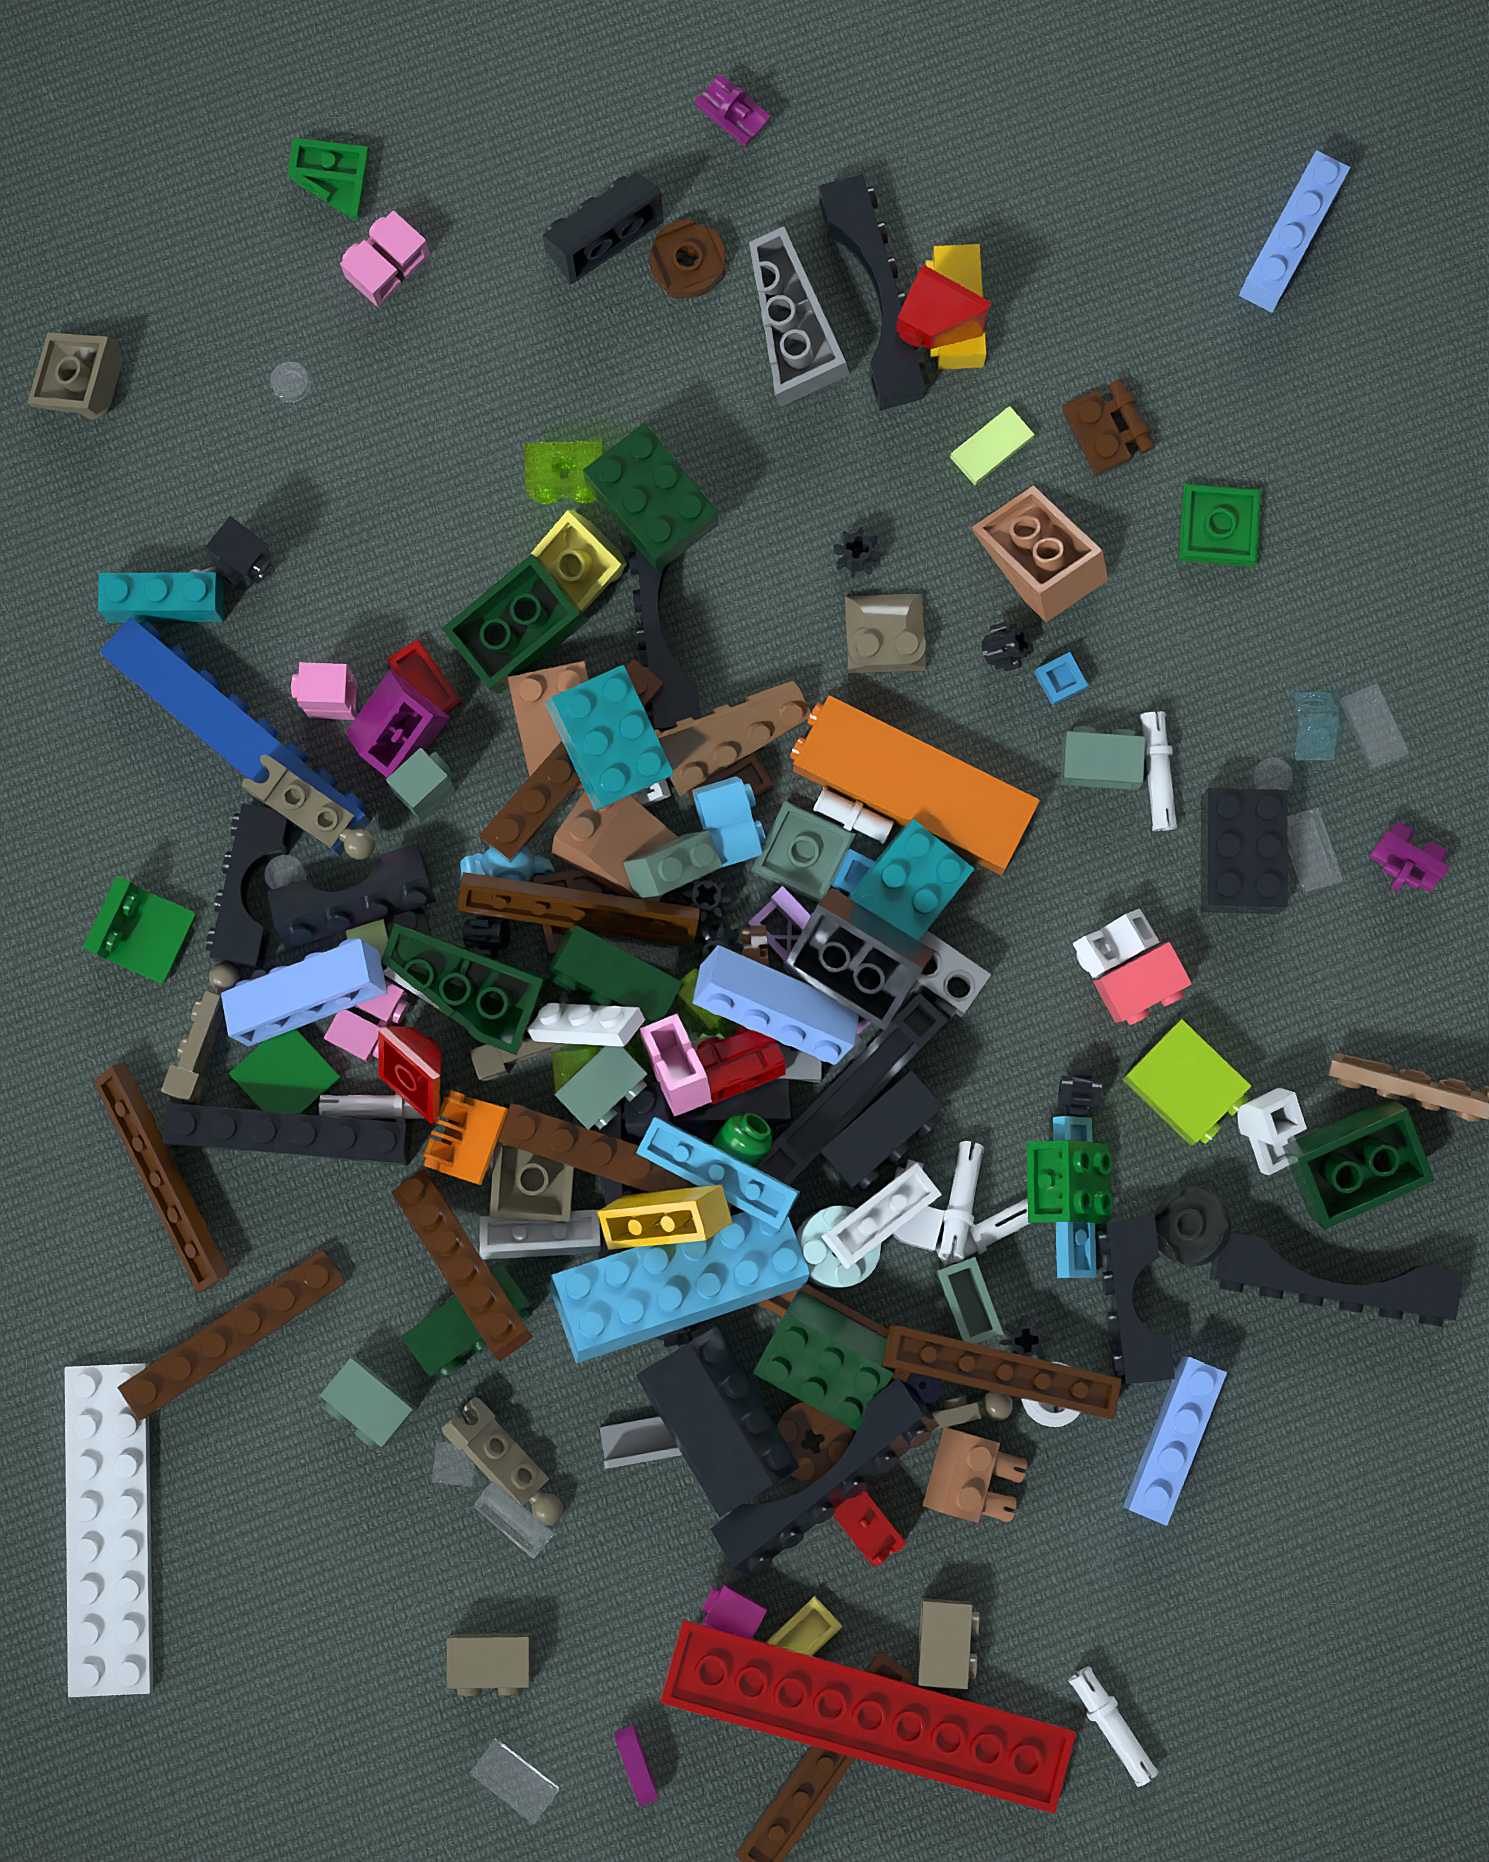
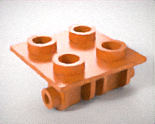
[422,1090,509,1185]

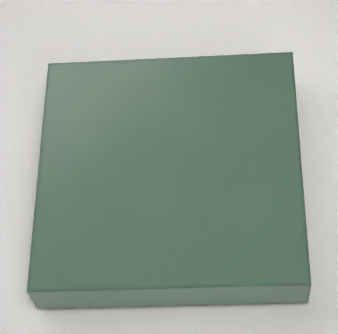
[751,801,855,904]

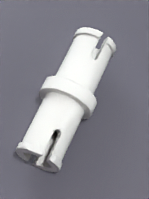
[813,787,894,844]

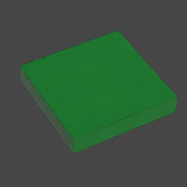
[1178,483,1261,568]
[228,1029,342,1114]

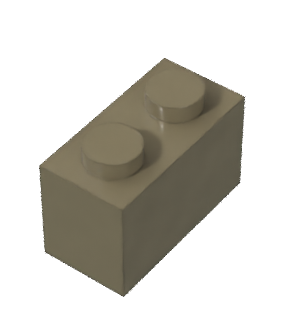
[916,1598,979,1689]
[447,1633,532,1696]

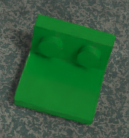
[82,876,196,984]
[1027,1140,1113,1224]

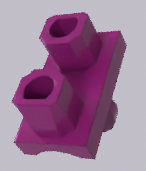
[694,73,771,148]
[1368,823,1450,892]

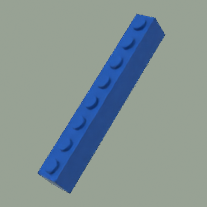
[99,617,370,856]

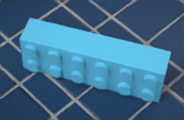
[550,1211,810,1363]

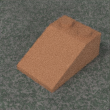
[972,485,1108,623]
[508,661,589,791]
[551,791,678,902]

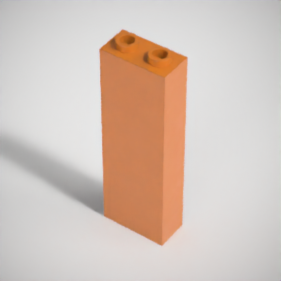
[790,695,1040,876]

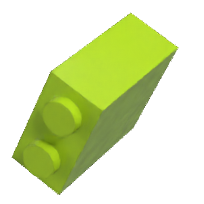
[1122,1019,1251,1146]

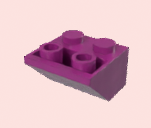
[346,670,451,778]

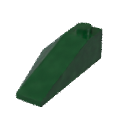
[381,923,551,1055]

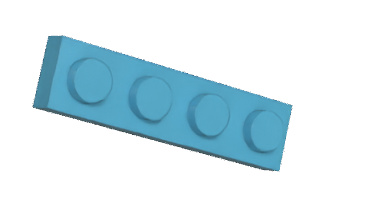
[636,1116,800,1229]
[1053,1116,1097,1278]

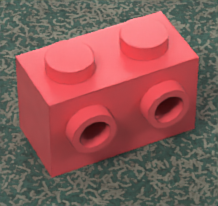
[1093,942,1192,1025]

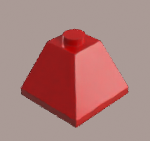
[896,264,992,350]
[378,1026,441,1125]

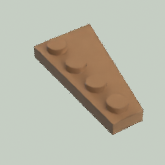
[654,681,811,796]
[1329,1053,1489,1122]

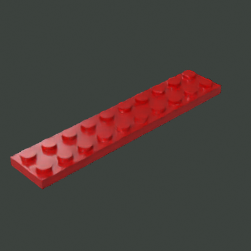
[659,1619,1076,1814]

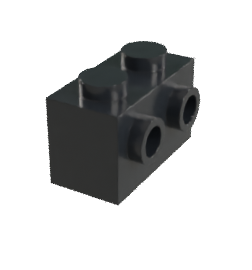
[206,516,272,588]

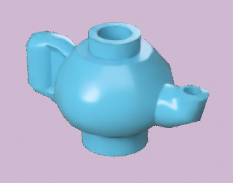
[460,846,555,882]

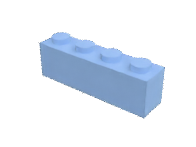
[1239,150,1350,313]
[221,938,388,1047]
[693,945,859,1065]
[1123,1357,1227,1526]

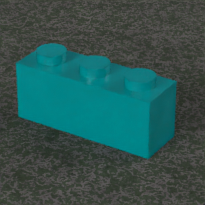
[98,572,225,623]

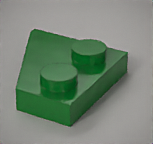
[287,138,370,221]

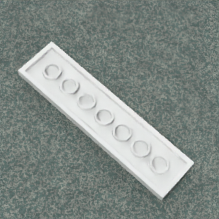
[65,1363,153,1697]

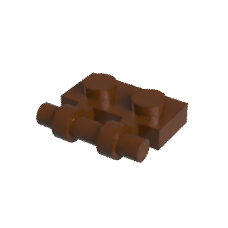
[1062,379,1155,477]

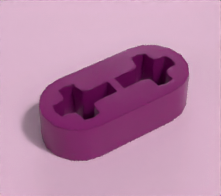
[614,1724,660,1807]

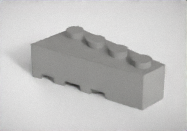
[749,226,850,407]

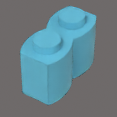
[692,776,766,867]

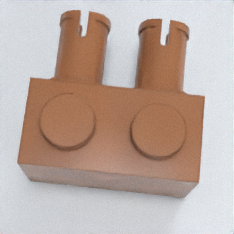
[922,1427,1027,1523]

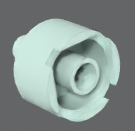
[795,1206,881,1289]

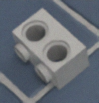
[911,930,991,1018]

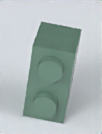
[1060,726,1145,790]
[386,748,456,822]
[623,830,723,899]
[554,1046,648,1130]
[934,1257,1003,1344]
[319,1357,417,1448]

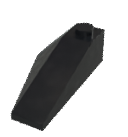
[624,1079,792,1146]

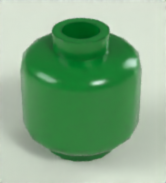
[712,1113,772,1168]

